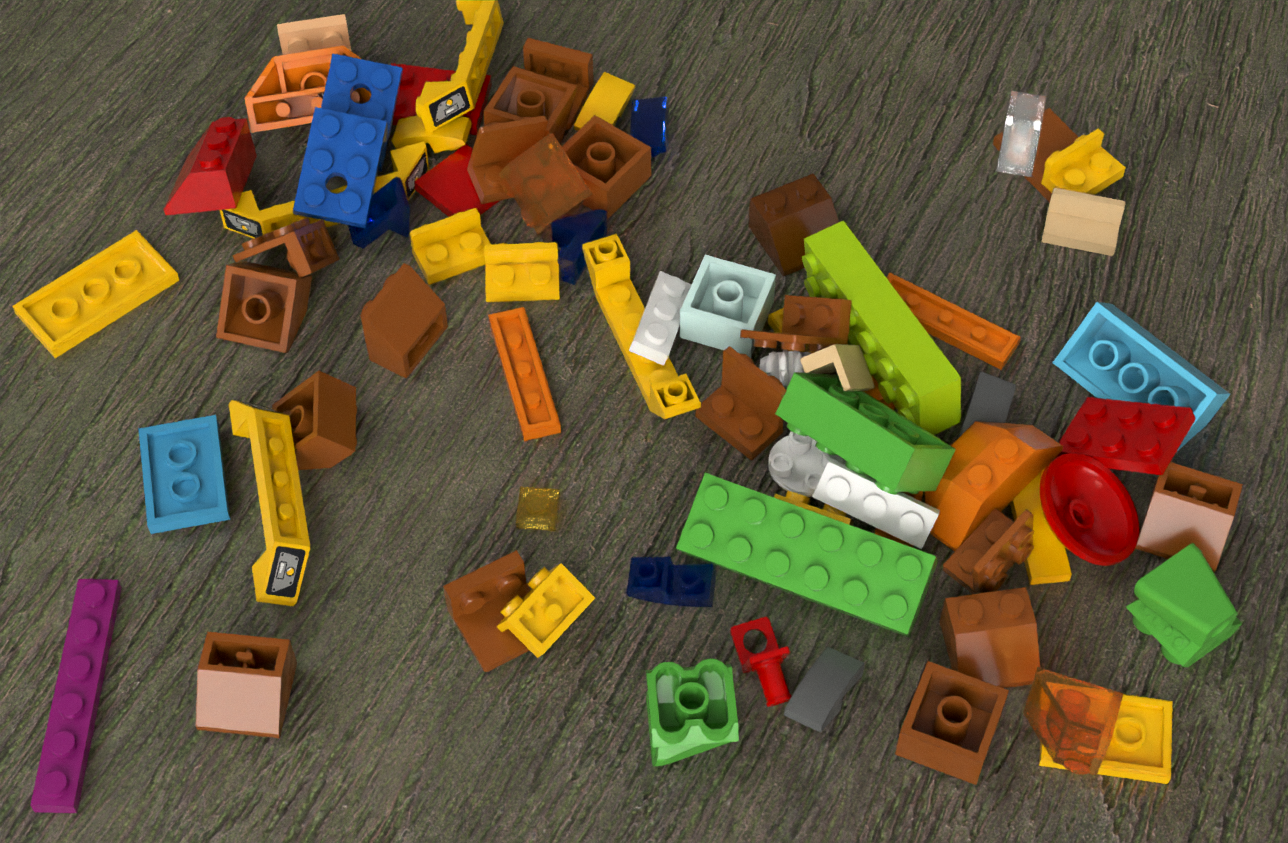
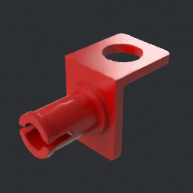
[730,617,792,707]

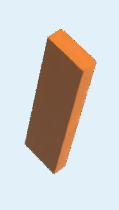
[886,273,1021,370]
[488,307,561,441]

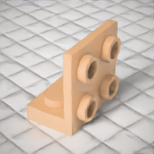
[277,14,351,55]

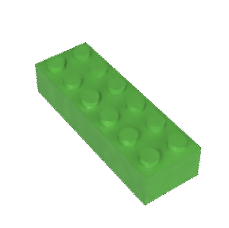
[676,473,938,638]

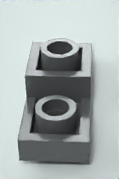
[956,371,1016,440]
[784,647,865,732]

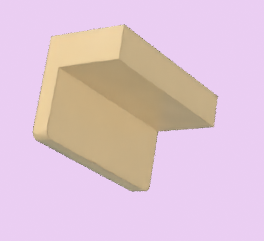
[1041,188,1125,256]
[800,344,875,392]

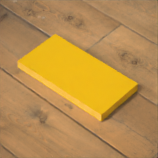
[12,230,179,358]

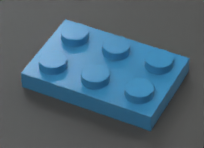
[138,415,230,534]

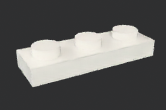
[629,271,692,366]
[812,458,940,549]

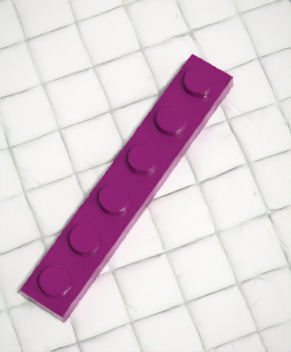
[30,579,122,813]

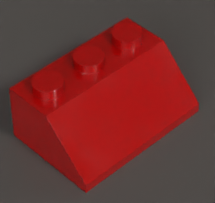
[164,117,257,215]

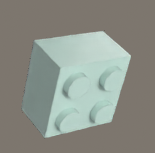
[680,255,776,358]

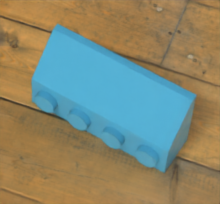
[1053,302,1230,451]

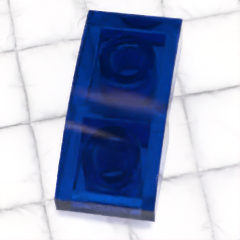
[630,96,669,157]
[626,557,717,607]

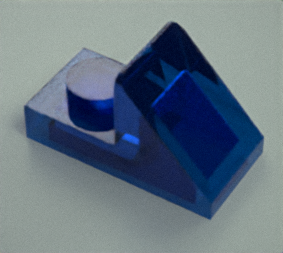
[348,176,410,249]
[551,209,607,285]

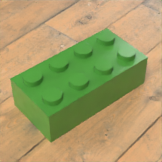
[776,372,956,495]

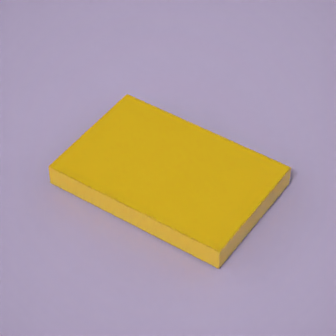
[1039,683,1173,784]

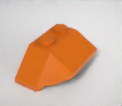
[244,45,371,133]
[925,421,1063,552]

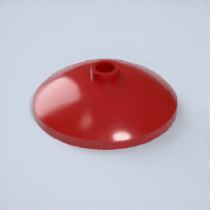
[1040,453,1139,566]

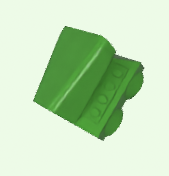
[1126,543,1242,668]
[646,659,739,767]

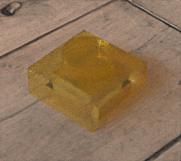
[516,486,560,531]

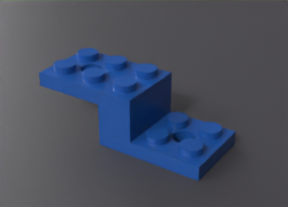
[293,54,403,228]

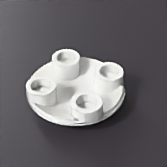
[768,431,846,497]

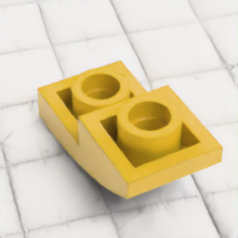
[574,72,636,131]
[391,116,472,153]

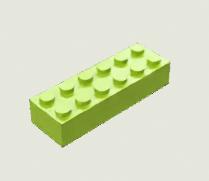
[802,221,961,435]

